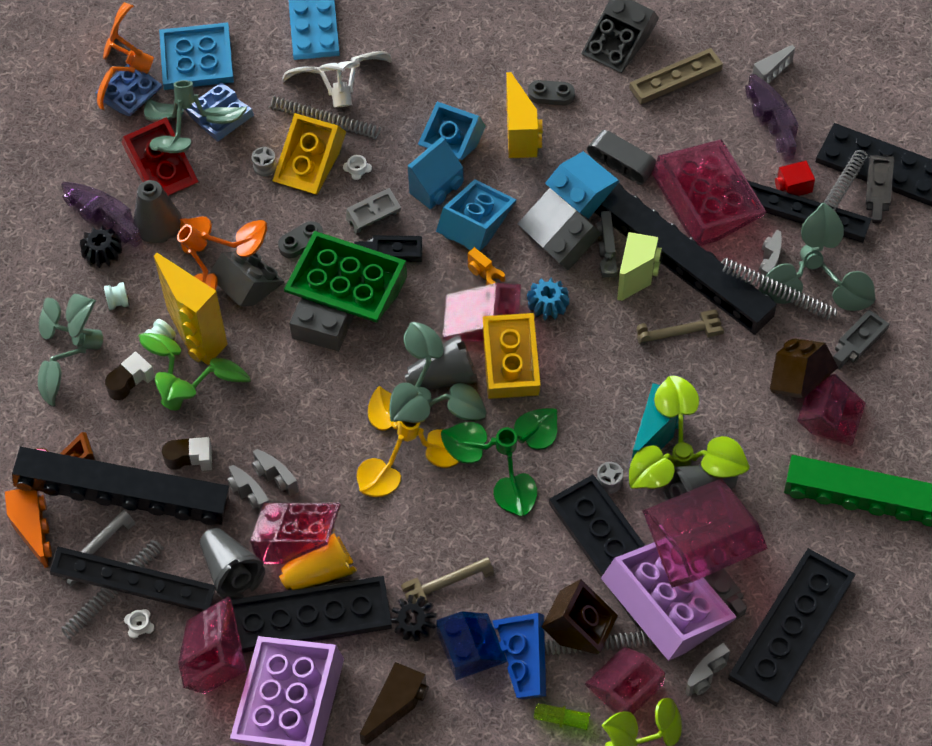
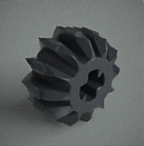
[80,225,122,268]
[391,595,438,641]

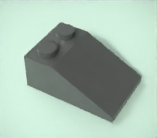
[518,188,601,270]
[289,298,354,352]

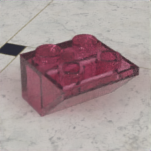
[797,374,866,446]
[585,647,665,714]

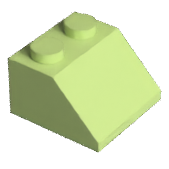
[617,232,662,301]

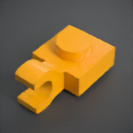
[468,247,505,290]

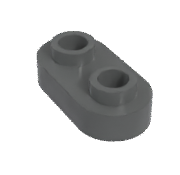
[528,80,575,106]
[278,221,323,258]

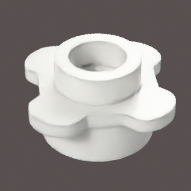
[343,155,372,180]
[124,609,155,639]

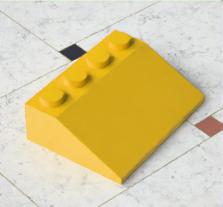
[154,253,228,365]

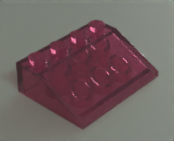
[652,139,766,246]
[642,478,768,588]

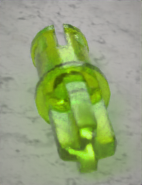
[534,703,590,731]

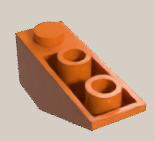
[5,489,52,568]

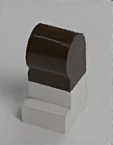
[105,351,155,400]
[162,437,212,471]

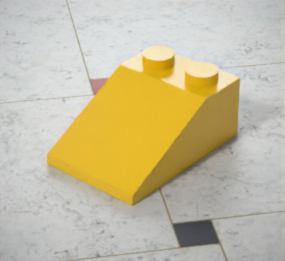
[506,72,543,158]
[272,113,346,195]
[483,313,541,399]

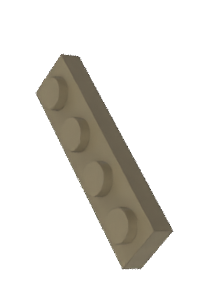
[629,48,723,105]

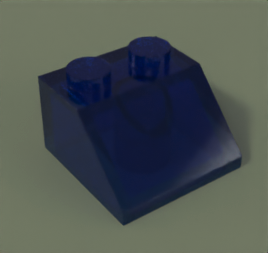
[436,611,507,680]

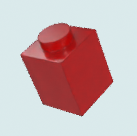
[775,160,815,196]

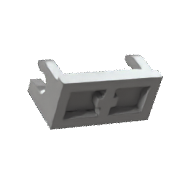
[346,188,401,234]

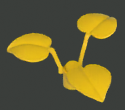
[356,386,459,497]

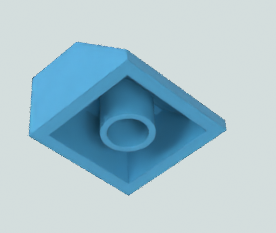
[418,101,486,161]
[408,137,464,209]
[545,151,620,219]

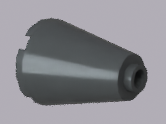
[133,180,182,243]
[404,334,478,390]
[663,465,738,519]
[200,528,265,600]

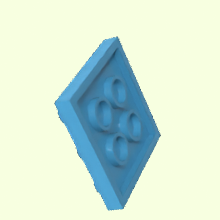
[159,22,234,90]

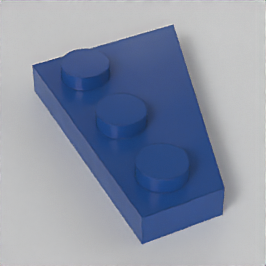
[492,613,546,699]

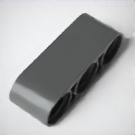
[587,130,658,185]

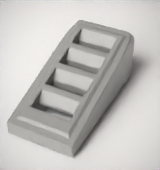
[752,45,795,90]

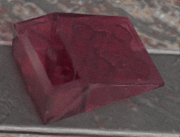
[443,283,521,341]
[250,503,340,564]
[178,597,247,694]

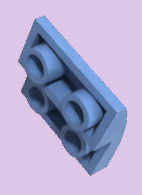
[96,64,162,116]
[186,82,254,141]

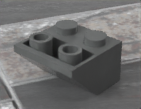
[209,251,284,306]

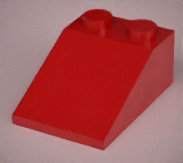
[121,117,199,196]

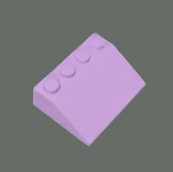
[601,537,736,661]
[230,636,344,746]

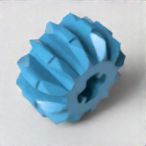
[527,277,569,320]

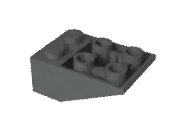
[581,0,659,73]

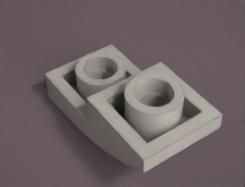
[758,230,782,283]
[252,449,299,497]
[227,465,271,515]
[685,643,730,697]

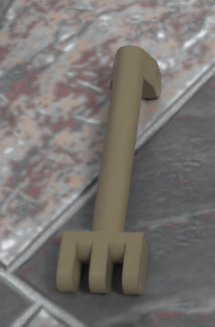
[637,310,724,344]
[401,557,494,605]

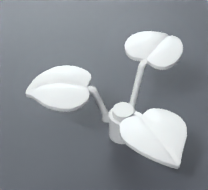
[282,51,391,108]

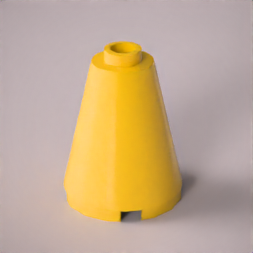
[279,525,357,590]

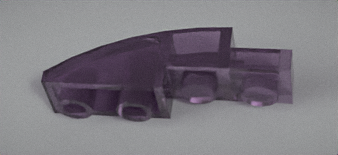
[745,74,798,161]
[61,182,142,247]

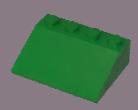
[284,231,407,323]

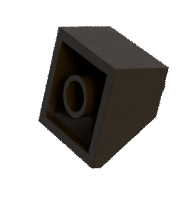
[770,338,838,398]
[542,579,618,654]

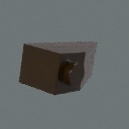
[360,662,429,745]

